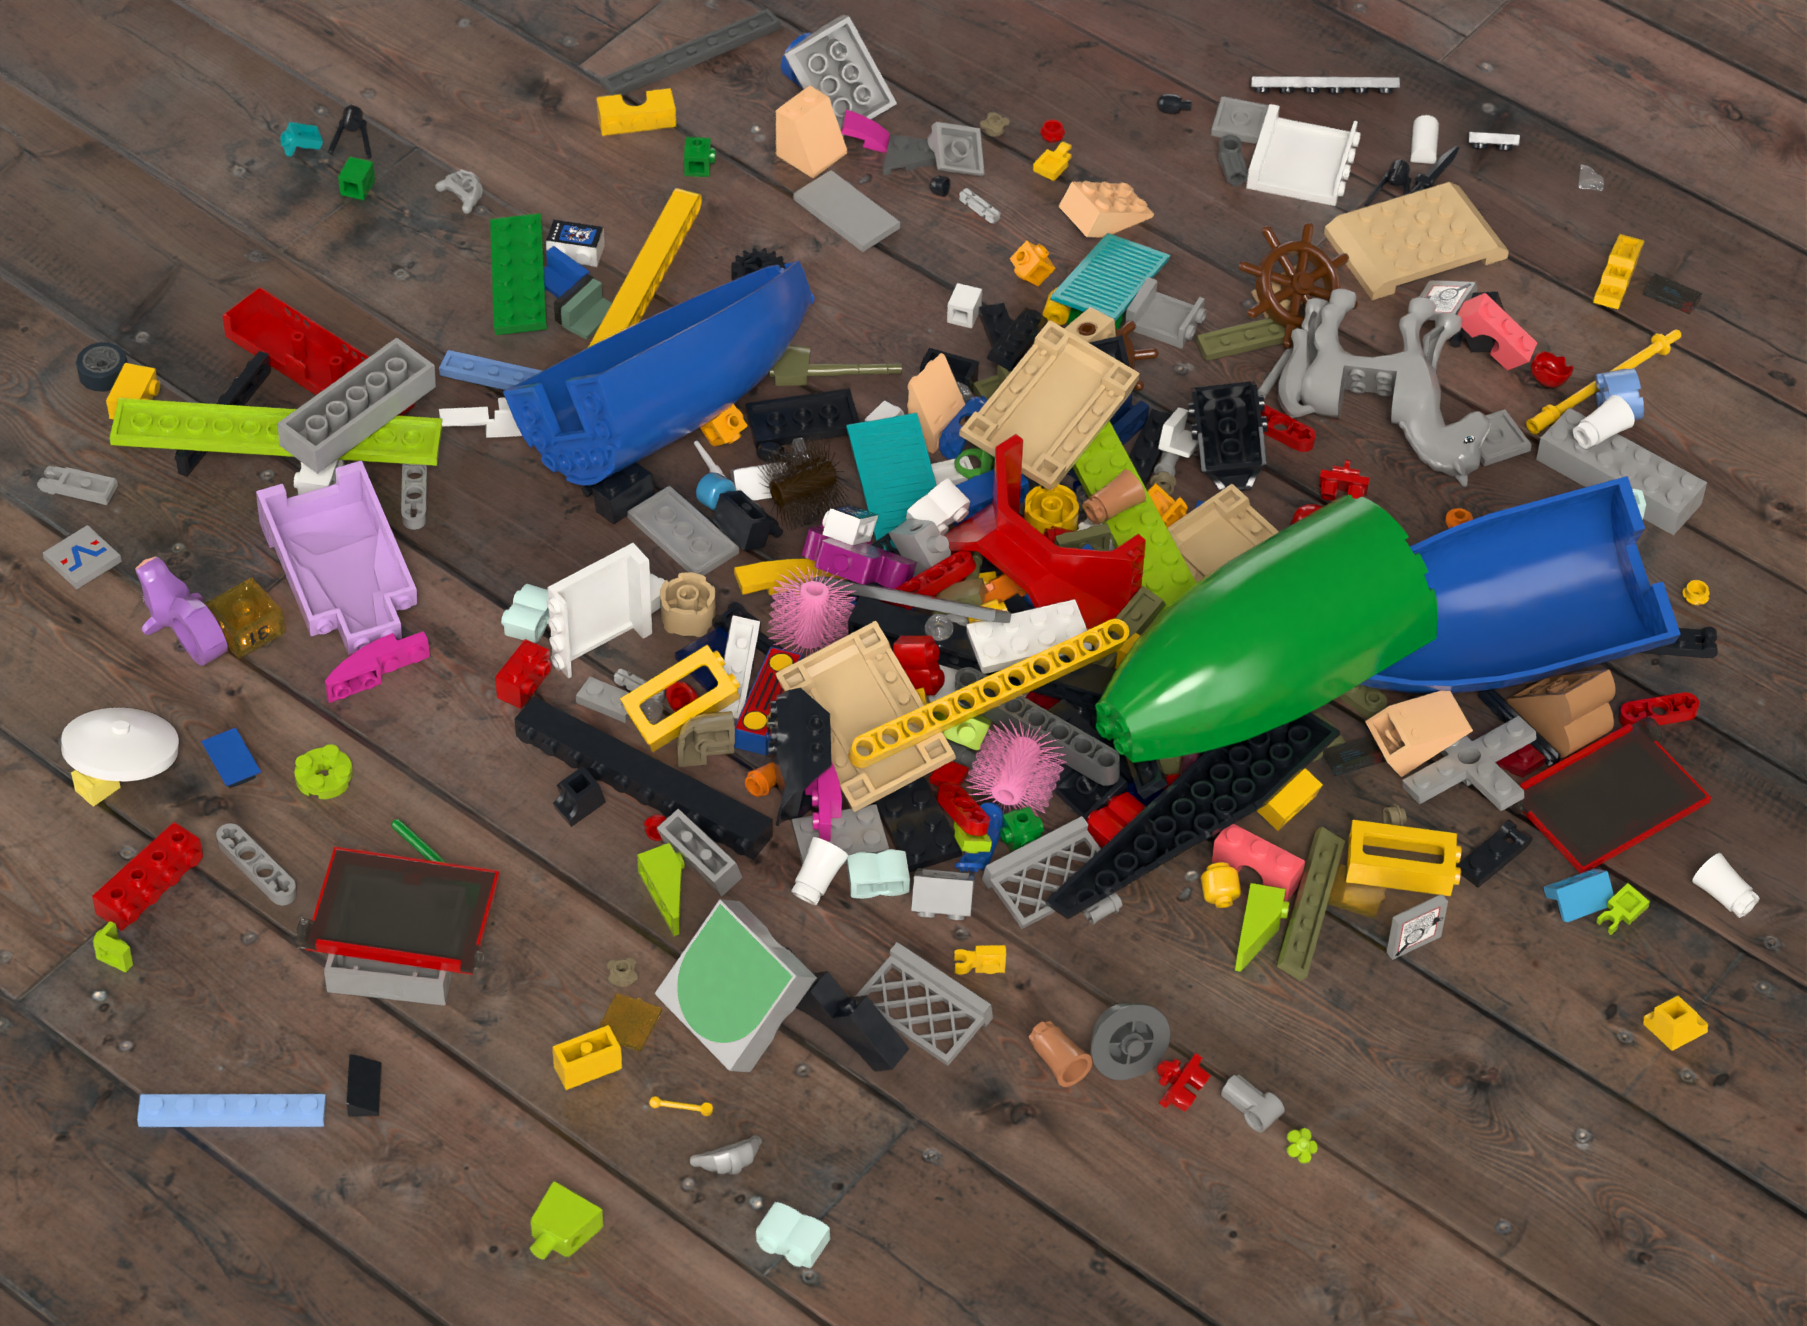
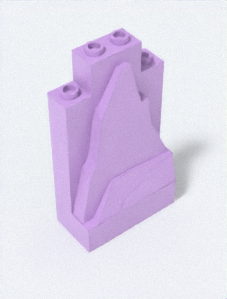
[256,460,417,655]

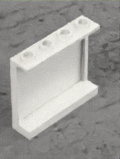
[1247,104,1361,206]
[547,543,652,679]

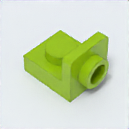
[93,921,133,973]

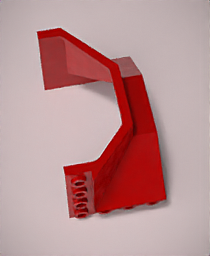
[943,434,1146,656]

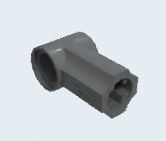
[1217,134,1248,187]

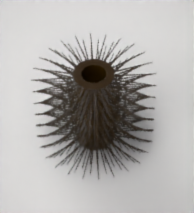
[757,434,849,531]

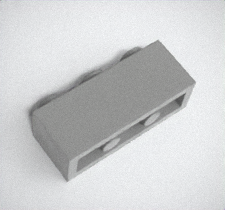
[657,809,743,897]

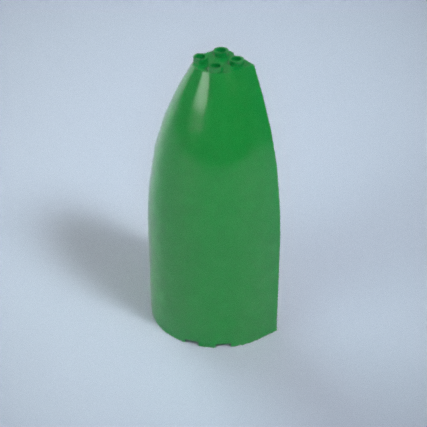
[1095,495,1438,763]

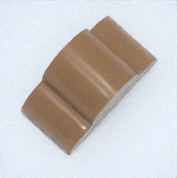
[1507,669,1615,758]

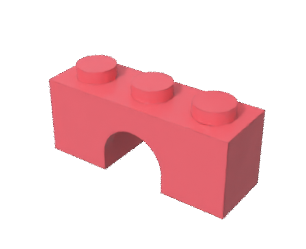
[1458,293,1537,371]
[1212,824,1305,901]

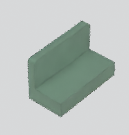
[561,278,612,339]

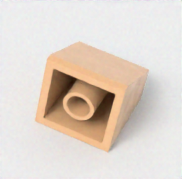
[776,85,847,179]

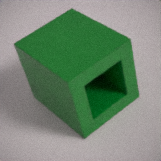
[338,157,375,200]

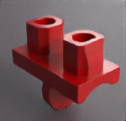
[1319,459,1370,501]
[1157,1053,1211,1112]

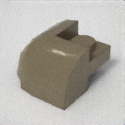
[677,711,735,767]

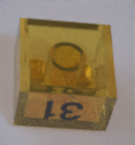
[204,578,286,659]

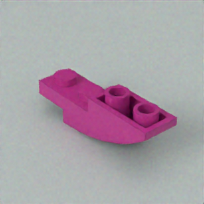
[325,631,430,703]
[805,763,842,841]

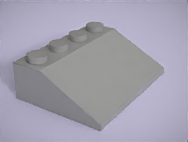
[784,14,897,136]

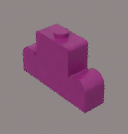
[801,526,917,589]

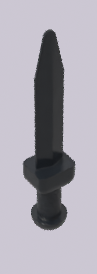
[1405,146,1459,195]

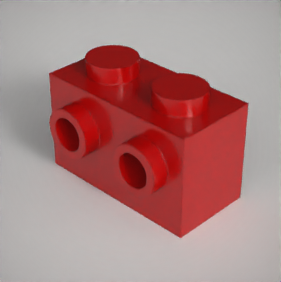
[495,639,552,709]

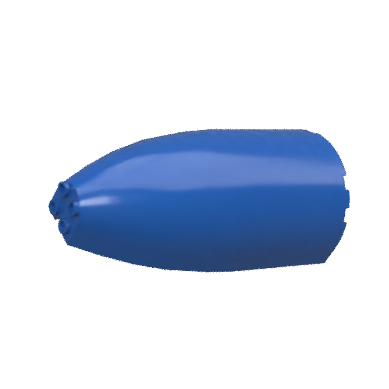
[503,261,814,485]
[1359,476,1681,694]

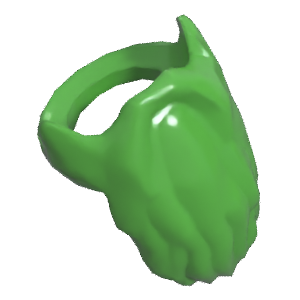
[954,449,995,480]

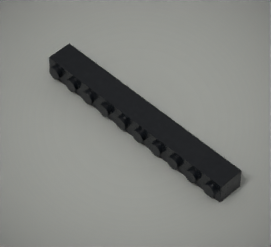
[848,596,1117,711]
[514,696,773,860]

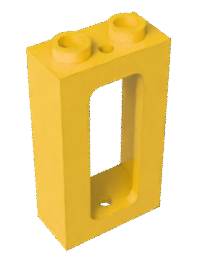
[620,645,740,752]
[1346,820,1461,896]

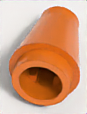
[745,762,777,797]

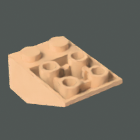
[1059,181,1154,237]
[907,353,965,454]
[1365,691,1473,777]

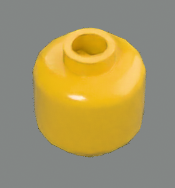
[1201,862,1241,908]

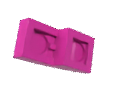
[841,110,890,153]

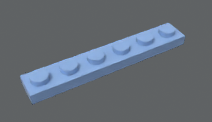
[137,1094,326,1127]

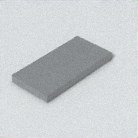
[794,170,900,252]
[627,485,739,576]

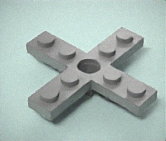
[1402,716,1536,811]

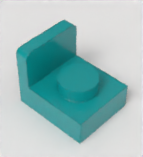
[280,122,323,157]

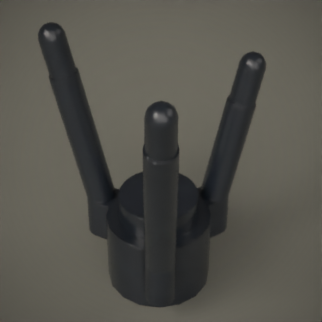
[328,105,372,159]
[1364,159,1412,207]

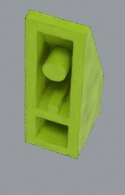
[637,843,685,936]
[1235,883,1290,972]

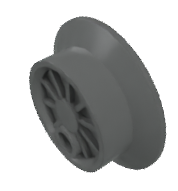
[1091,1003,1170,1080]

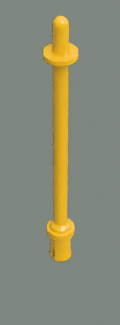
[1526,329,1681,435]

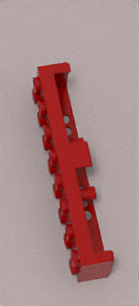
[222,287,415,416]

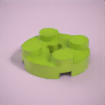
[294,744,353,799]

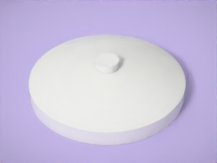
[61,708,179,781]

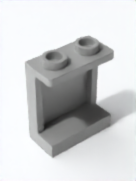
[1125,277,1207,349]

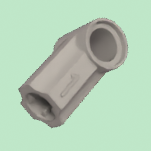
[1221,1075,1285,1133]

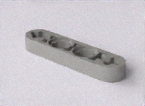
[401,464,428,530]
[216,823,297,906]

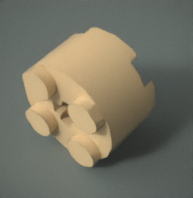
[660,572,716,637]

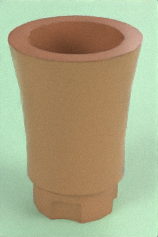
[1082,469,1146,525]
[1029,1021,1093,1087]

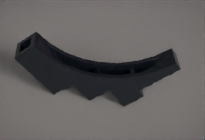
[784,947,909,1072]

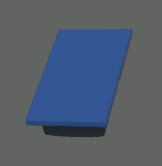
[201,727,261,788]

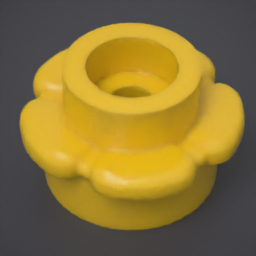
[1682,580,1710,605]

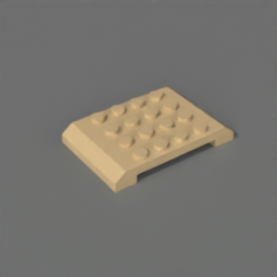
[1324,182,1509,300]
[959,320,1140,490]
[1167,484,1279,583]
[775,621,956,812]

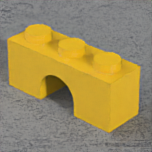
[596,88,676,136]

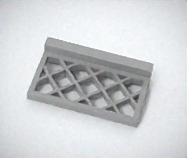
[982,816,1101,929]
[855,942,993,1066]

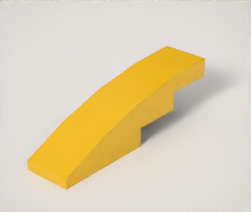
[1593,234,1644,309]
[734,559,848,596]

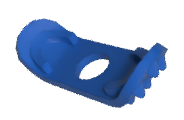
[939,395,988,460]
[955,802,1003,872]

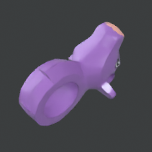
[135,557,228,666]

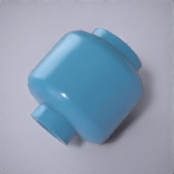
[696,472,736,511]

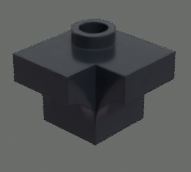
[553,766,606,827]

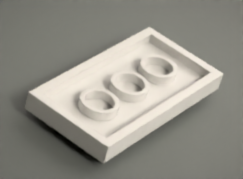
[966,599,1092,674]

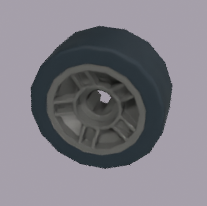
[76,342,128,392]

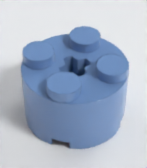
[1595,368,1644,421]

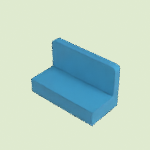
[1543,868,1614,922]

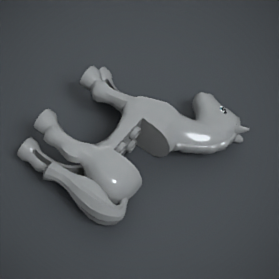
[1277,289,1490,487]

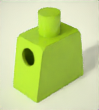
[934,704,992,751]
[530,1181,603,1260]

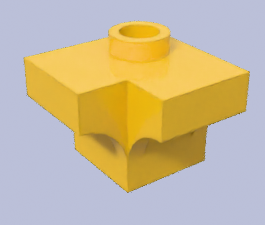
[1643,996,1708,1051]

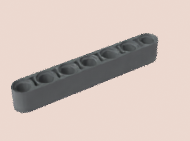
[955,667,1120,786]

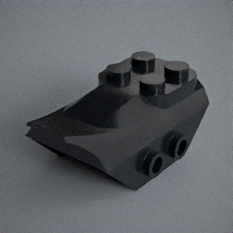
[1188,381,1268,491]
[767,687,832,827]

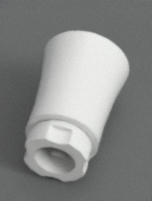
[1573,395,1634,449]
[791,837,849,905]
[1692,853,1760,918]

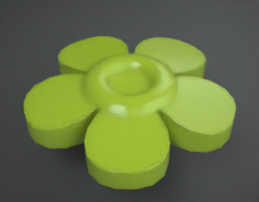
[1287,1128,1317,1164]

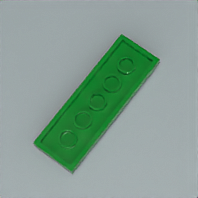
[490,213,547,335]

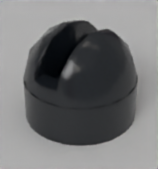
[929,176,950,197]

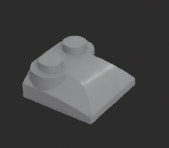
[928,122,984,176]

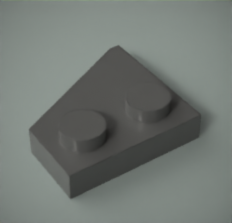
[883,135,936,175]

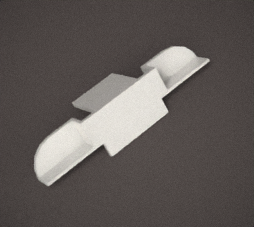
[439,398,522,438]

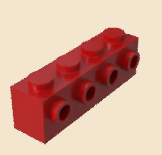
[92,822,203,931]

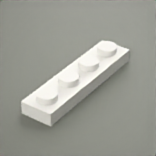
[719,615,760,723]

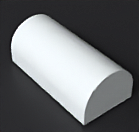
[1410,115,1439,164]

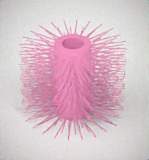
[767,565,854,657]
[967,719,1066,816]

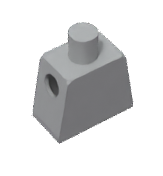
[889,519,951,577]

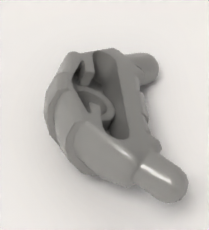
[435,169,483,214]
[690,1135,762,1175]

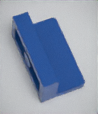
[545,246,590,304]

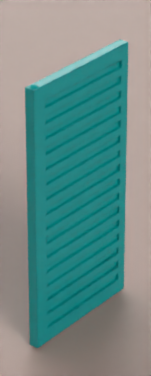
[1050,233,1170,321]
[846,413,949,551]

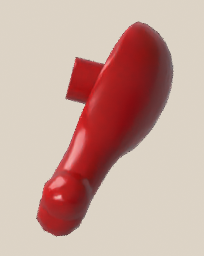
[666,681,699,712]

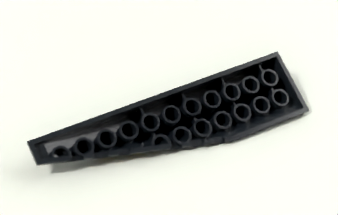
[1045,712,1340,919]

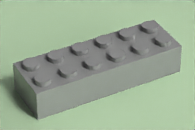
[277,338,436,474]
[1536,408,1707,535]

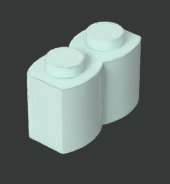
[501,584,550,643]
[847,849,910,898]
[756,1202,830,1268]

